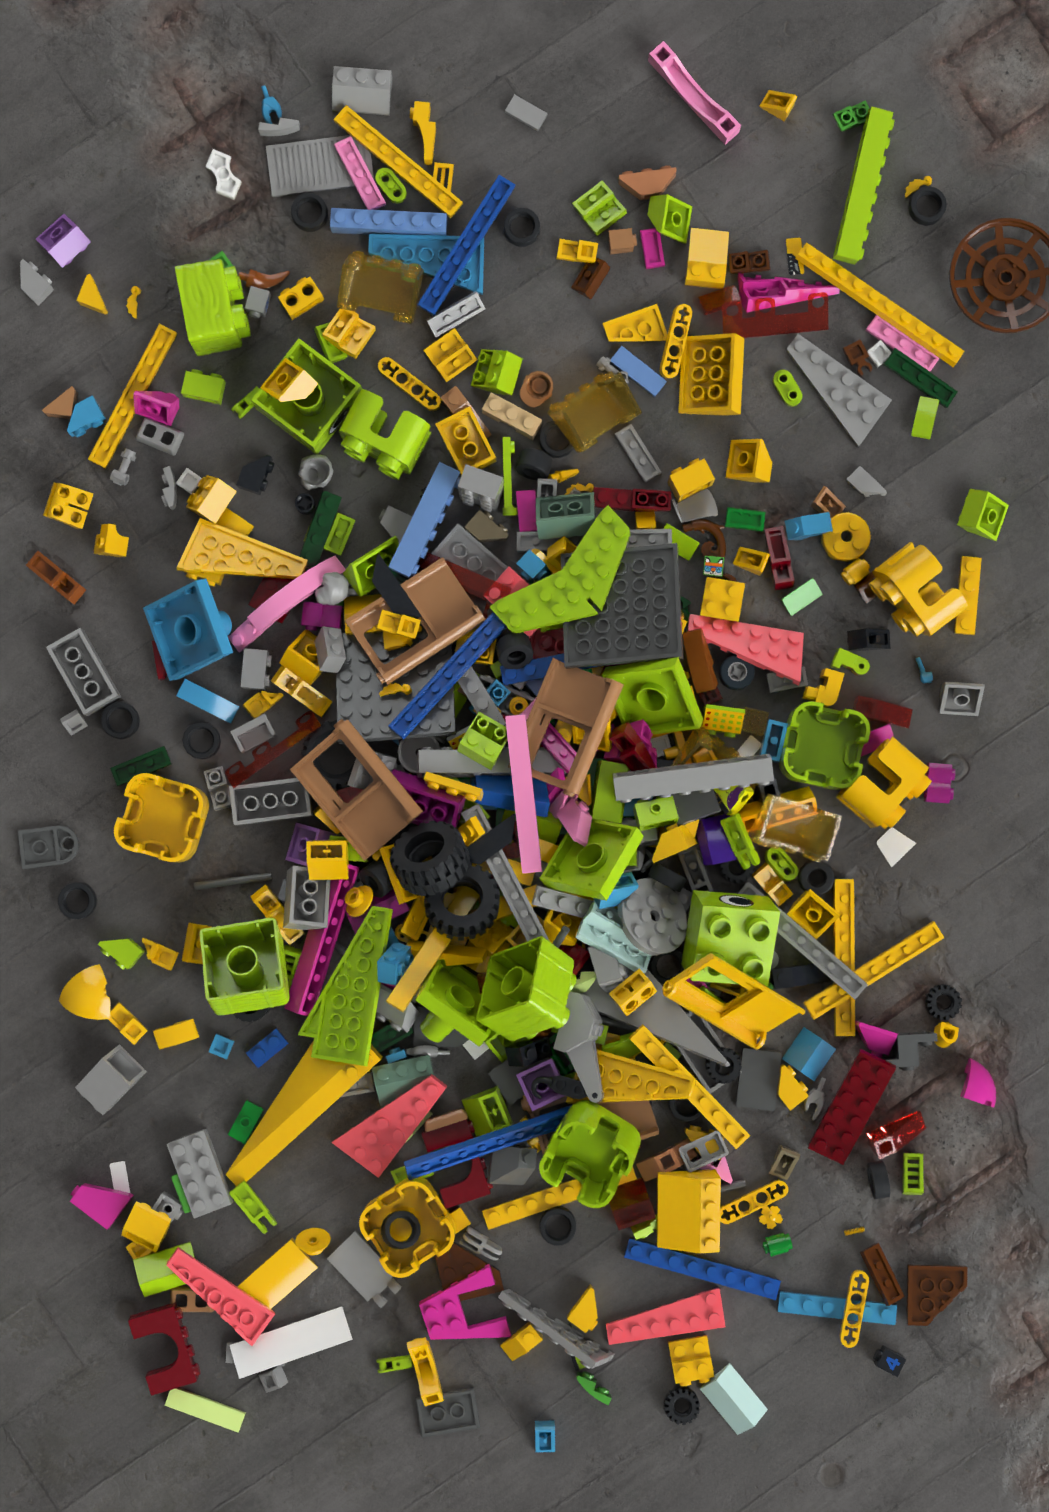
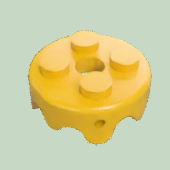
[821,512,871,562]

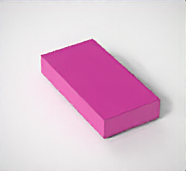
[640,228,665,269]

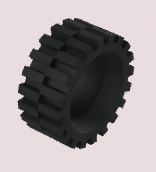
[301,720,370,790]

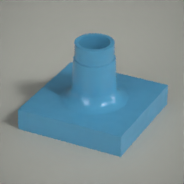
[143,579,233,681]

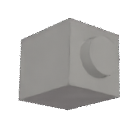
[245,286,271,319]

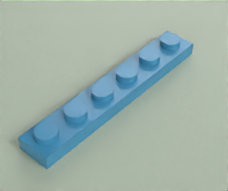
[777,1291,897,1325]

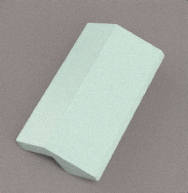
[575,900,653,974]

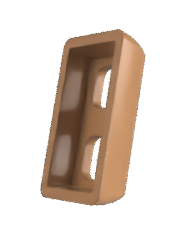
[425,1108,469,1132]
[170,1285,214,1312]

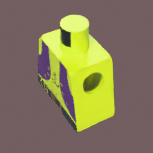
[713,786,754,816]

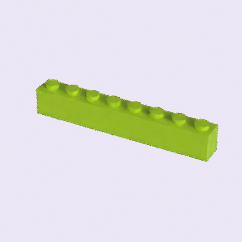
[833,106,895,265]

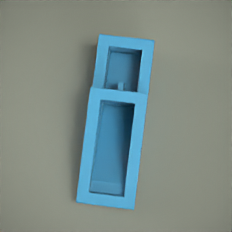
[176,679,240,724]

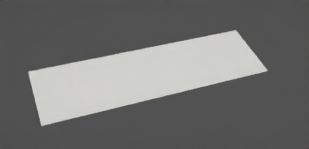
[229,1307,353,1379]

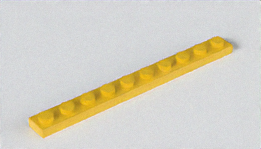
[795,242,965,368]

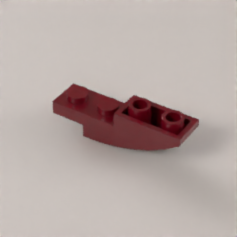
[593,487,672,512]

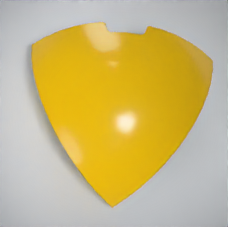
[59,964,110,1020]

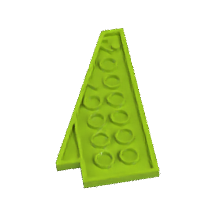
[298,906,393,1066]

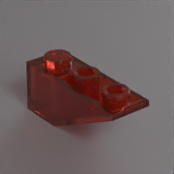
[853,695,913,729]
[866,1111,926,1160]

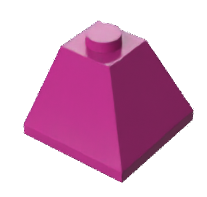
[133,391,179,426]
[855,1020,898,1057]

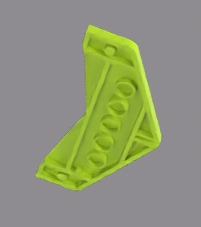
[490,505,630,633]

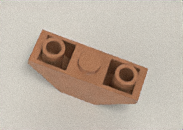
[618,166,677,200]
[636,1138,697,1182]

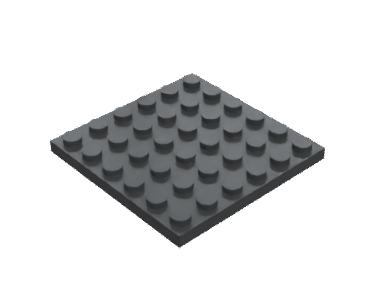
[561,543,683,669]
[336,626,456,744]

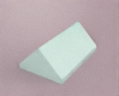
[700,1363,768,1435]

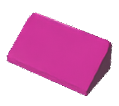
[861,724,894,757]

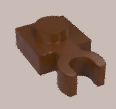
[842,339,872,377]

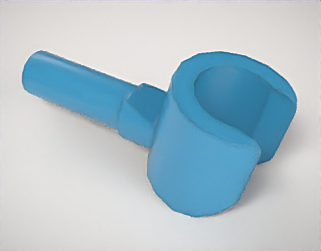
[916,657,933,683]

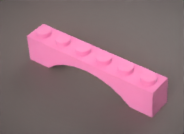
[648,41,741,145]

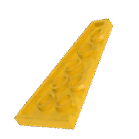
[176,518,308,579]
[566,1049,696,1104]

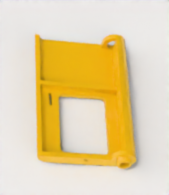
[662,953,805,1050]

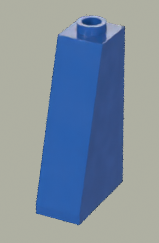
[471,775,550,817]

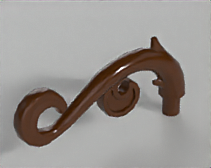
[682,519,737,582]

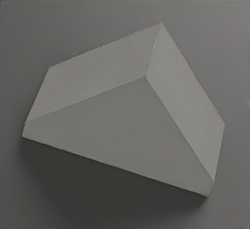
[537,479,557,498]

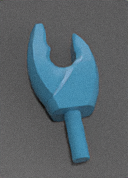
[261,86,282,124]

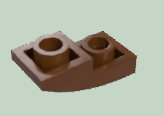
[729,250,771,274]

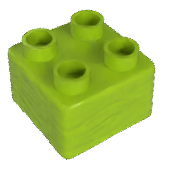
[175,259,251,356]
[200,918,290,1015]
[476,936,577,1041]

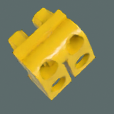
[43,483,93,529]
[802,668,845,707]

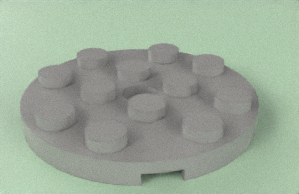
[618,878,687,956]

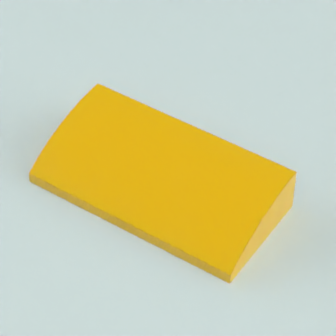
[237,1237,318,1309]

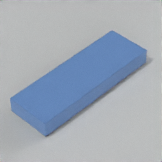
[610,346,667,397]

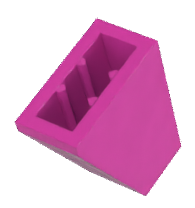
[70,1183,134,1230]

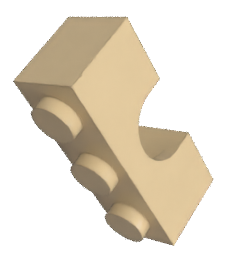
[482,392,542,441]

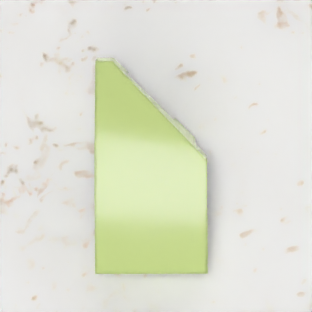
[568,971,597,995]

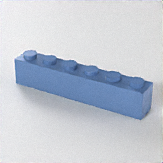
[330,208,447,236]
[388,462,461,579]

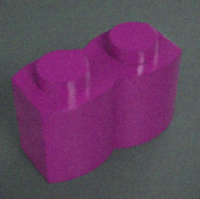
[301,602,344,631]
[924,763,955,804]

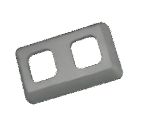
[136,417,184,456]
[679,1131,729,1172]

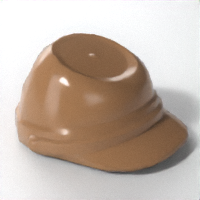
[520,371,553,407]

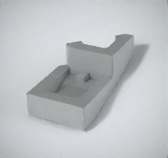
[846,466,887,497]

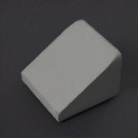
[259,1366,288,1393]

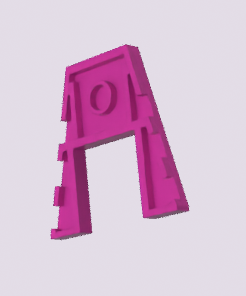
[419,1264,511,1340]

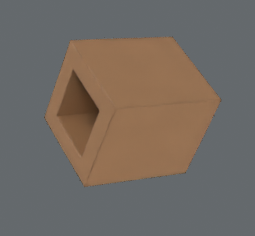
[608,228,637,254]

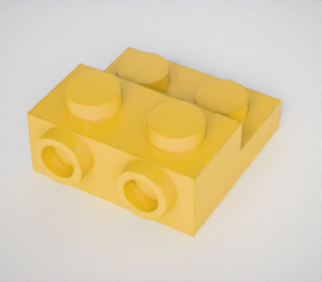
[668,1335,714,1386]

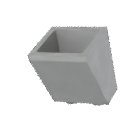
[75,1044,147,1115]

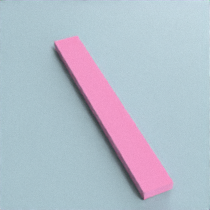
[505,714,542,873]

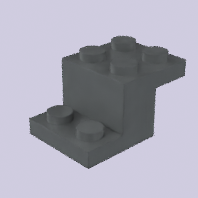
[879,1031,937,1071]

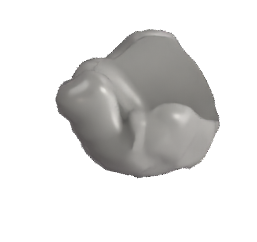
[298,454,334,490]
[315,572,349,606]

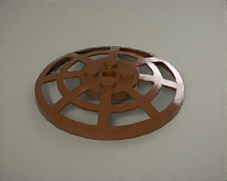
[949,218,1049,333]

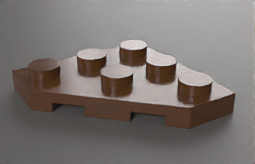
[435,1242,504,1301]
[907,1264,968,1326]

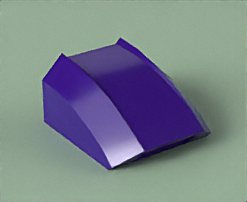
[696,813,738,865]

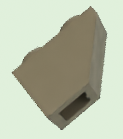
[464,510,509,542]

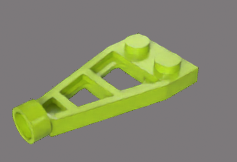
[502,437,518,516]

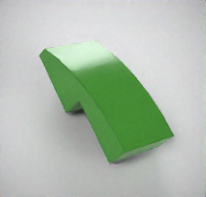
[833,100,870,132]
[576,1371,612,1405]

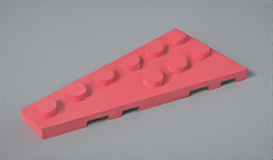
[687,614,804,686]
[332,1074,447,1178]

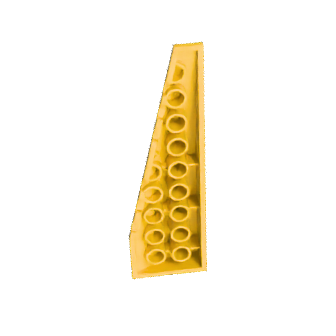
[226,1040,382,1186]

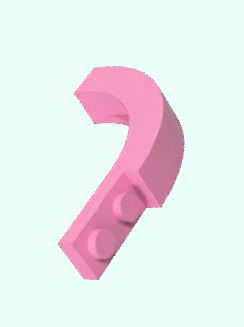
[228,556,346,653]

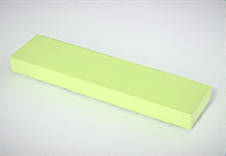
[165,1388,246,1433]

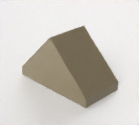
[769,1145,800,1180]

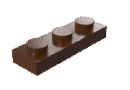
[860,1243,905,1306]

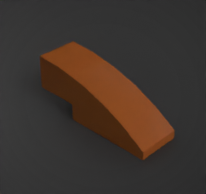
[26,551,86,604]
[683,628,718,694]

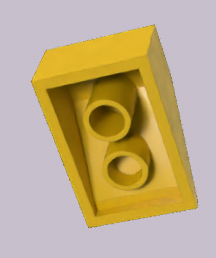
[685,228,729,289]
[435,406,497,476]

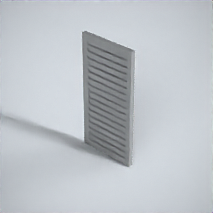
[266,135,375,197]

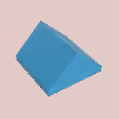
[782,1027,836,1081]

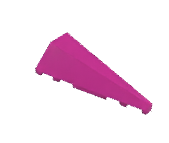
[737,273,840,313]

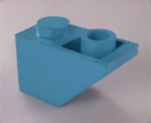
[67,395,106,437]

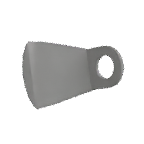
[672,489,718,523]

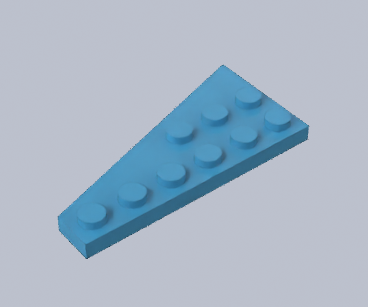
[368,234,484,295]

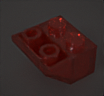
[609,1177,656,1230]

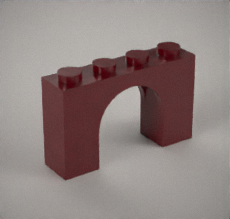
[421,1119,493,1209]
[128,1302,201,1396]

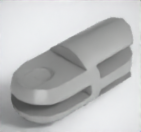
[459,1226,502,1260]

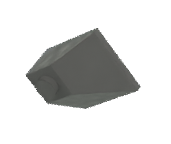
[487,1145,537,1185]

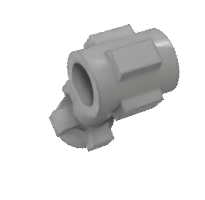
[596,356,629,386]
[110,448,136,486]

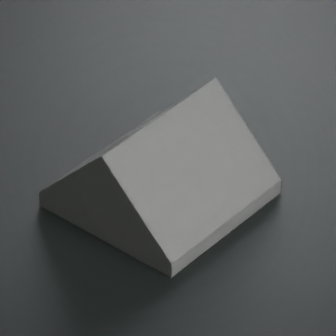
[939,682,985,716]

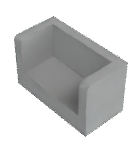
[230,713,277,753]

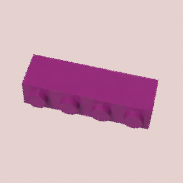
[391,769,466,828]

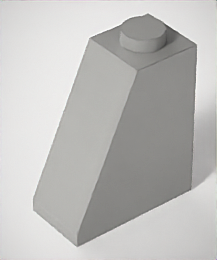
[379,505,412,544]

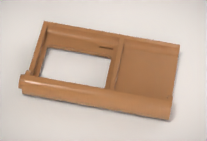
[345,557,486,685]
[508,658,624,797]

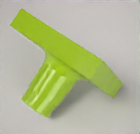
[602,657,703,734]
[539,819,644,901]
[415,959,491,1047]

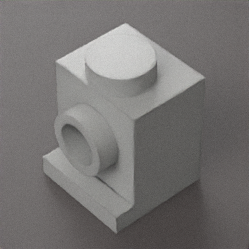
[152,1191,184,1222]

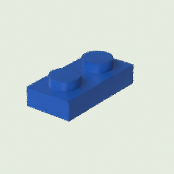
[246,1028,289,1068]

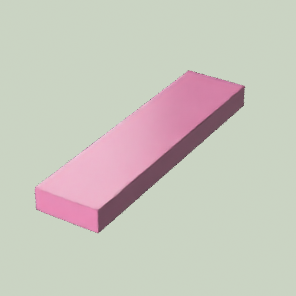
[334,136,386,210]
[865,315,939,372]

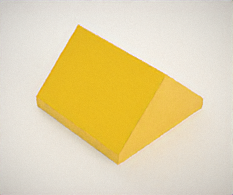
[543,909,583,946]

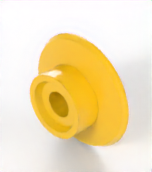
[345,885,373,917]
[295,1228,331,1255]

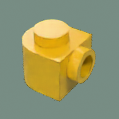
[934,1022,959,1048]

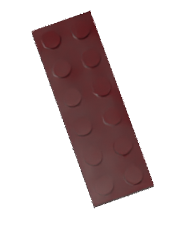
[808,1049,896,1165]

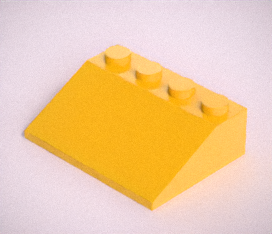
[678,333,744,415]
[657,1169,721,1253]

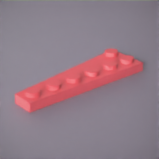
[166,1247,275,1346]
[606,1287,726,1345]

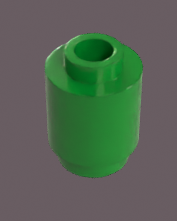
[762,1233,793,1257]

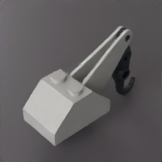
[531,991,604,1103]

